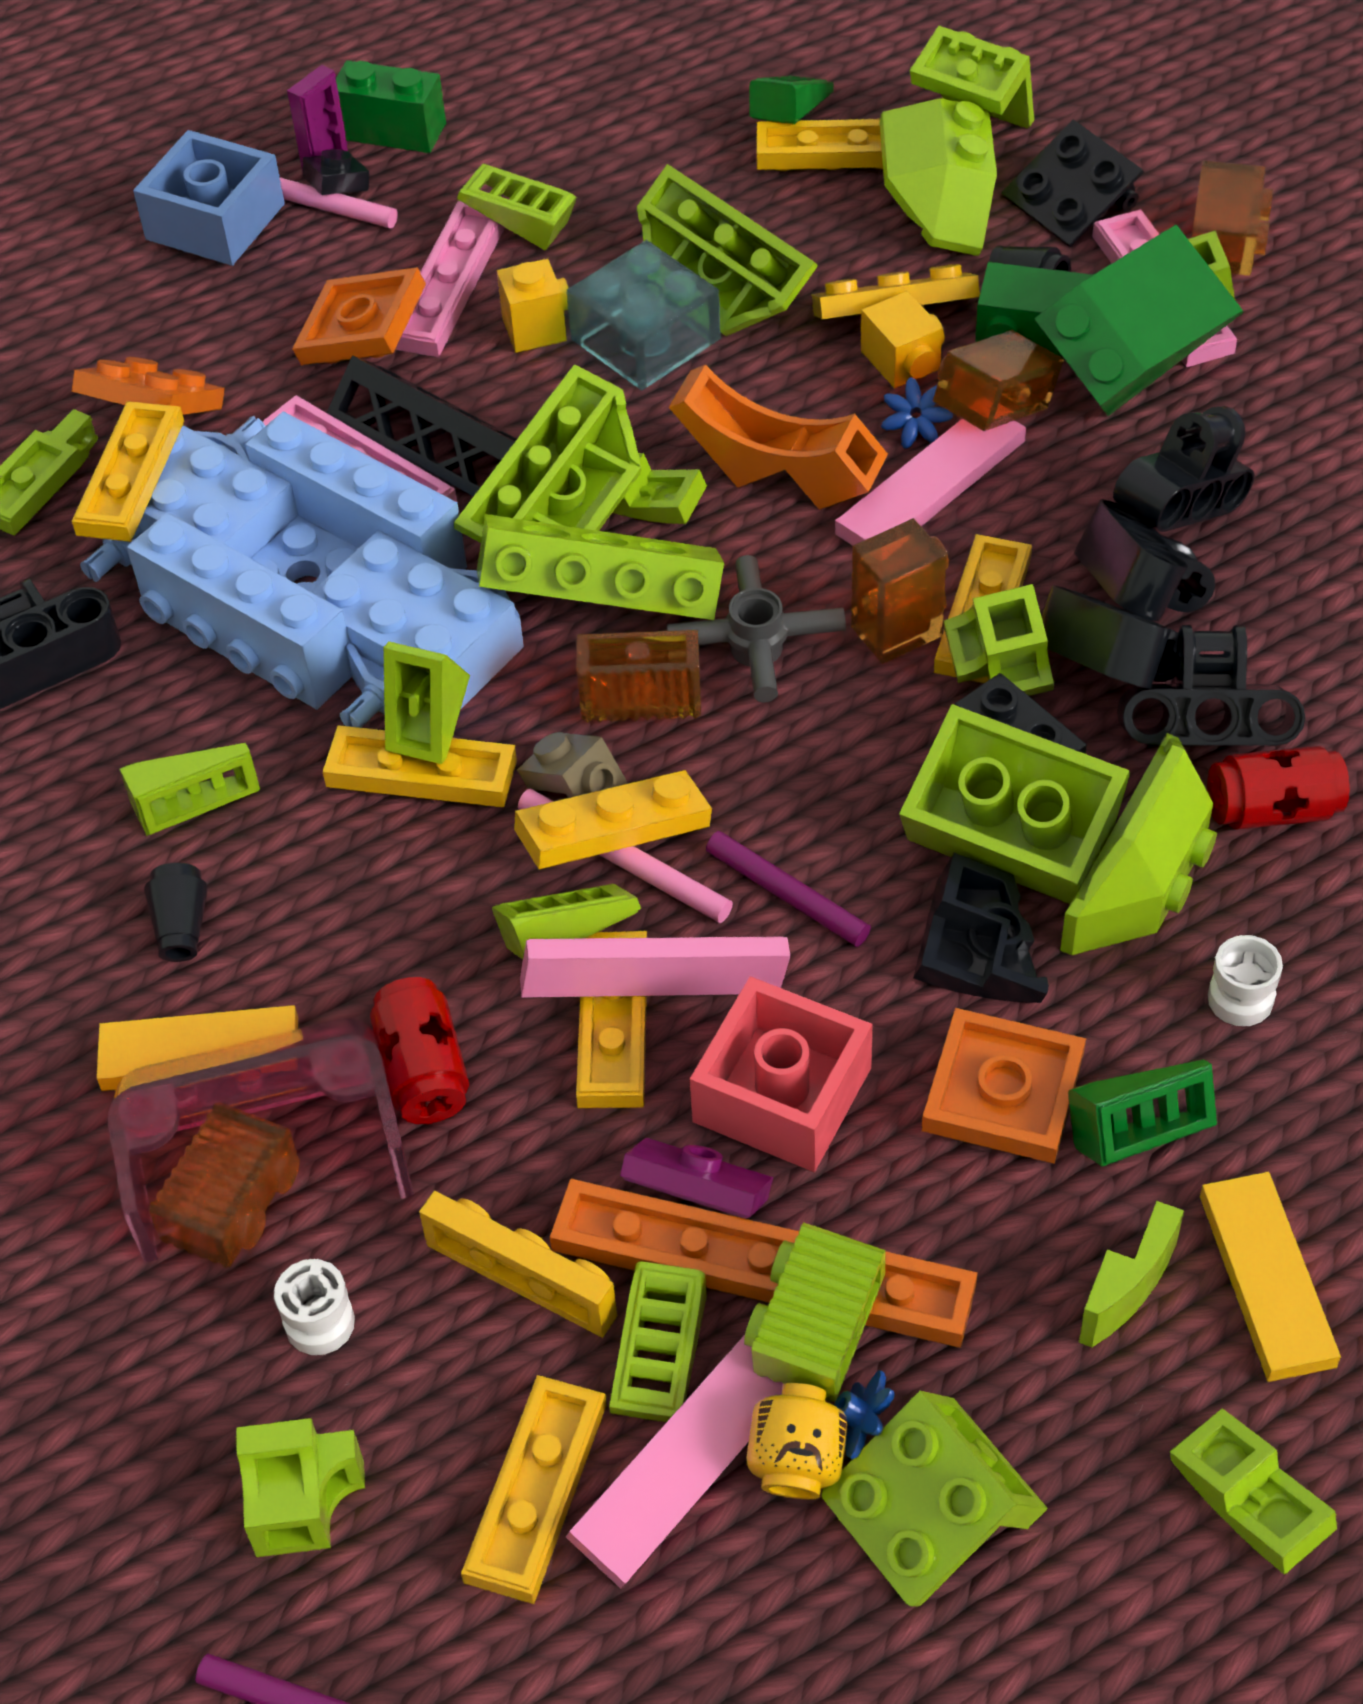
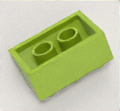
[899,704,1130,904]

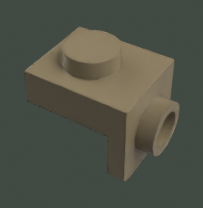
[517,732,627,798]

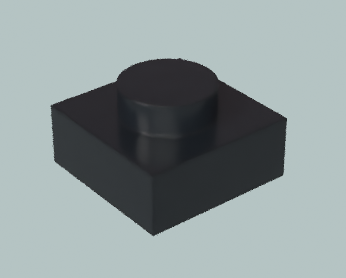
[302,149,369,195]

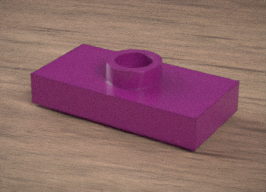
[287,64,348,171]
[620,1137,773,1219]

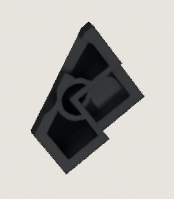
[913,852,1049,1003]

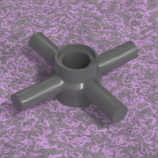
[667,555,846,702]

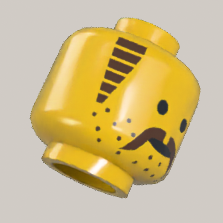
[746,1383,848,1499]

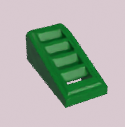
[749,76,834,124]
[1068,1059,1217,1167]

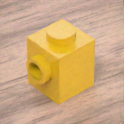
[497,259,572,353]
[861,291,945,389]

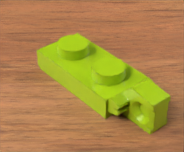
[0,409,98,536]

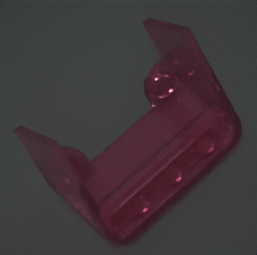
[107,1018,414,1263]

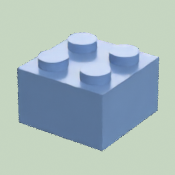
[133,130,285,266]

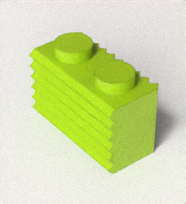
[744,1223,886,1402]

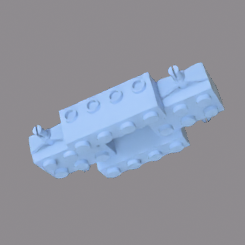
[80,411,524,728]

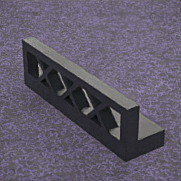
[327,355,517,497]

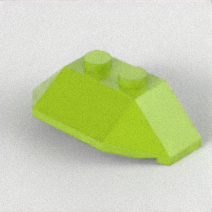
[879,98,997,256]
[637,164,818,336]
[454,364,641,543]
[1060,733,1217,955]

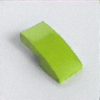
[612,453,707,524]
[1079,1201,1184,1347]
[1170,1408,1337,1575]

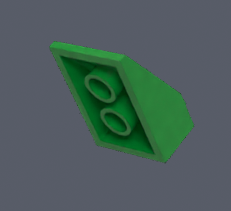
[1034,225,1244,416]

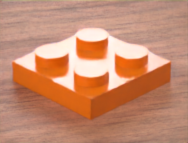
[292,267,426,365]
[72,357,225,415]
[921,1008,1086,1164]

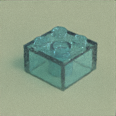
[566,240,721,391]

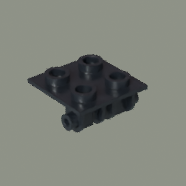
[1001,119,1144,247]

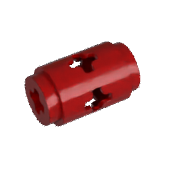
[1207,746,1350,830]
[370,977,469,1124]

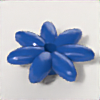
[881,377,953,449]
[834,1370,895,1459]

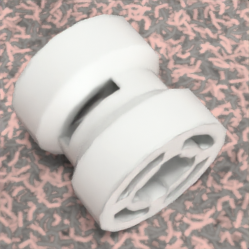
[1208,935,1283,1026]
[274,1259,355,1355]

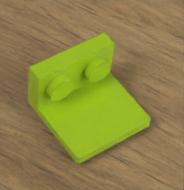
[910,26,1034,129]
[821,1391,1048,1607]

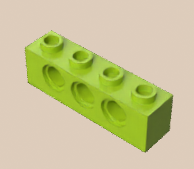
[477,514,724,620]

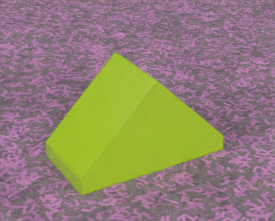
[383,641,470,764]

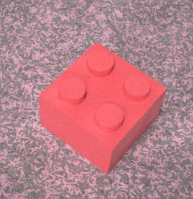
[690,976,873,1173]

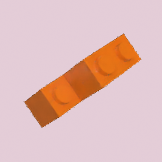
[668,364,888,510]

